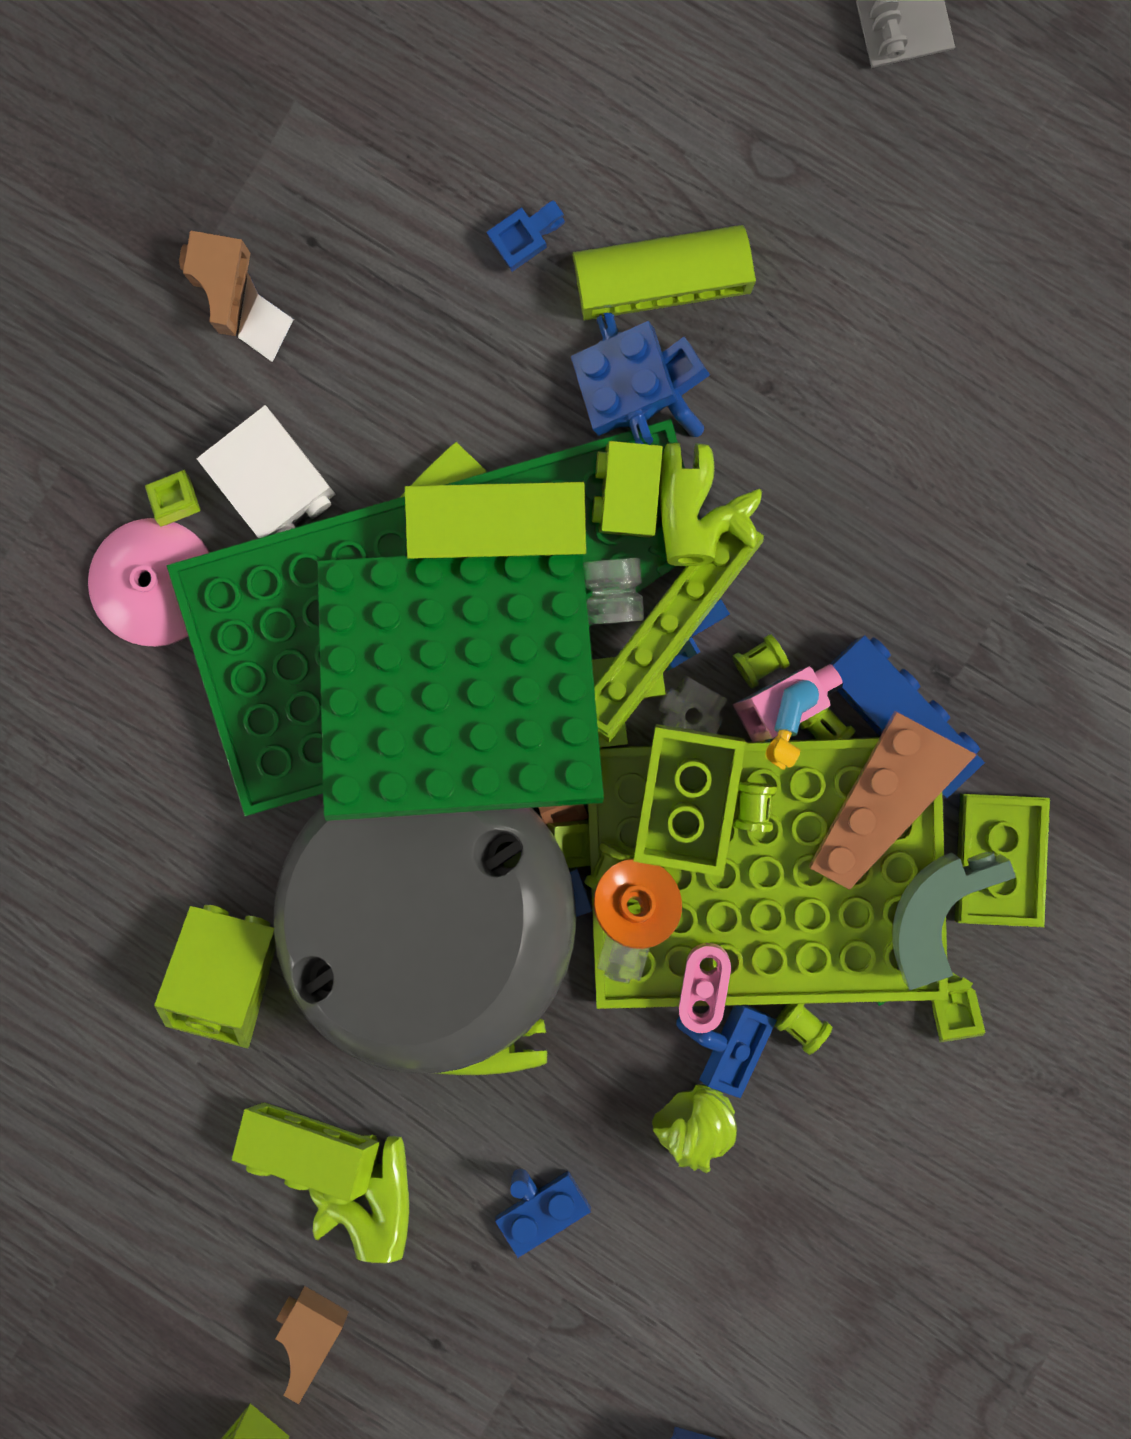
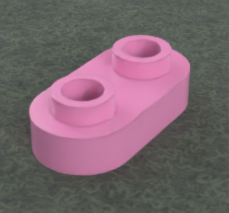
[679,943,731,1033]

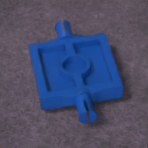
[571,313,678,445]

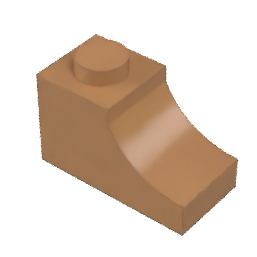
[179,231,251,336]
[275,1286,349,1404]

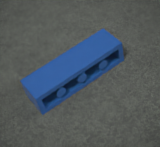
[830,635,985,799]

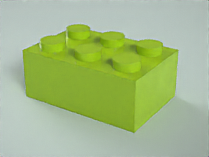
[633,724,746,877]

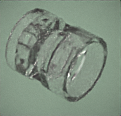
[583,558,644,624]

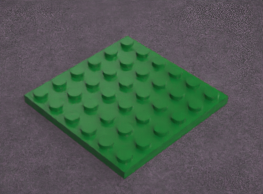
[318,554,604,821]

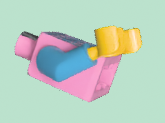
[733,664,843,770]

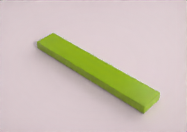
[594,531,764,743]

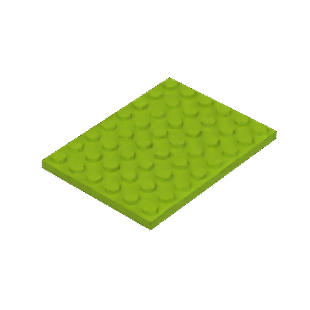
[588,737,948,1009]

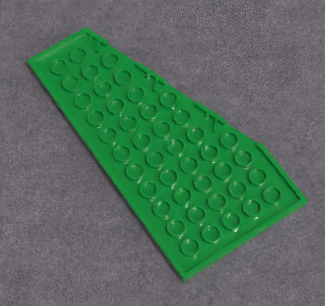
[166,419,700,816]

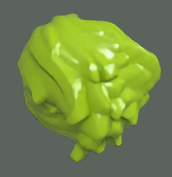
[652,1084,737,1173]

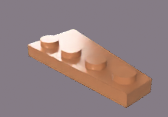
[809,711,977,890]

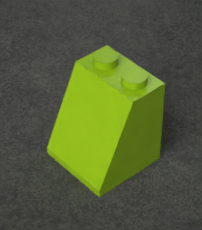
[154,905,276,1049]

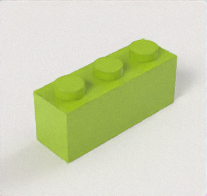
[232,1102,379,1204]

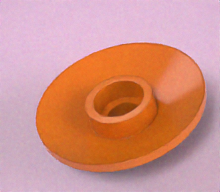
[594,859,682,949]

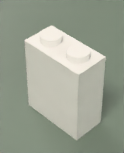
[196,405,336,538]

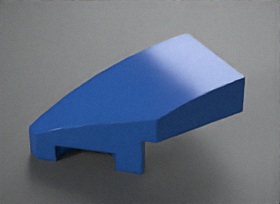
[666,600,730,672]

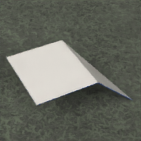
[238,272,294,362]

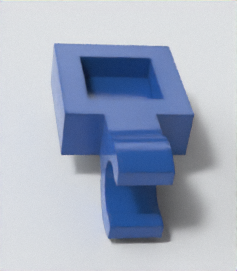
[486,200,565,272]

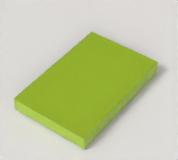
[955,793,1050,927]

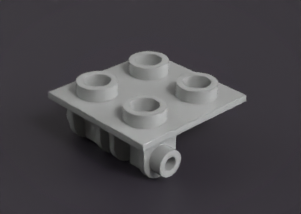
[856,0,955,68]

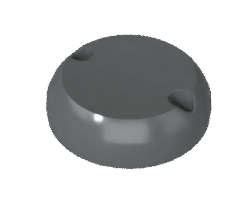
[274,804,576,1073]

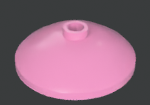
[88,518,210,647]

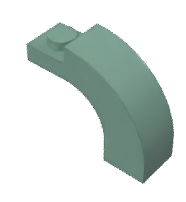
[892,851,1016,990]

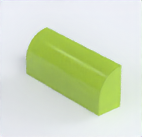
[573,225,756,321]
[405,482,586,559]

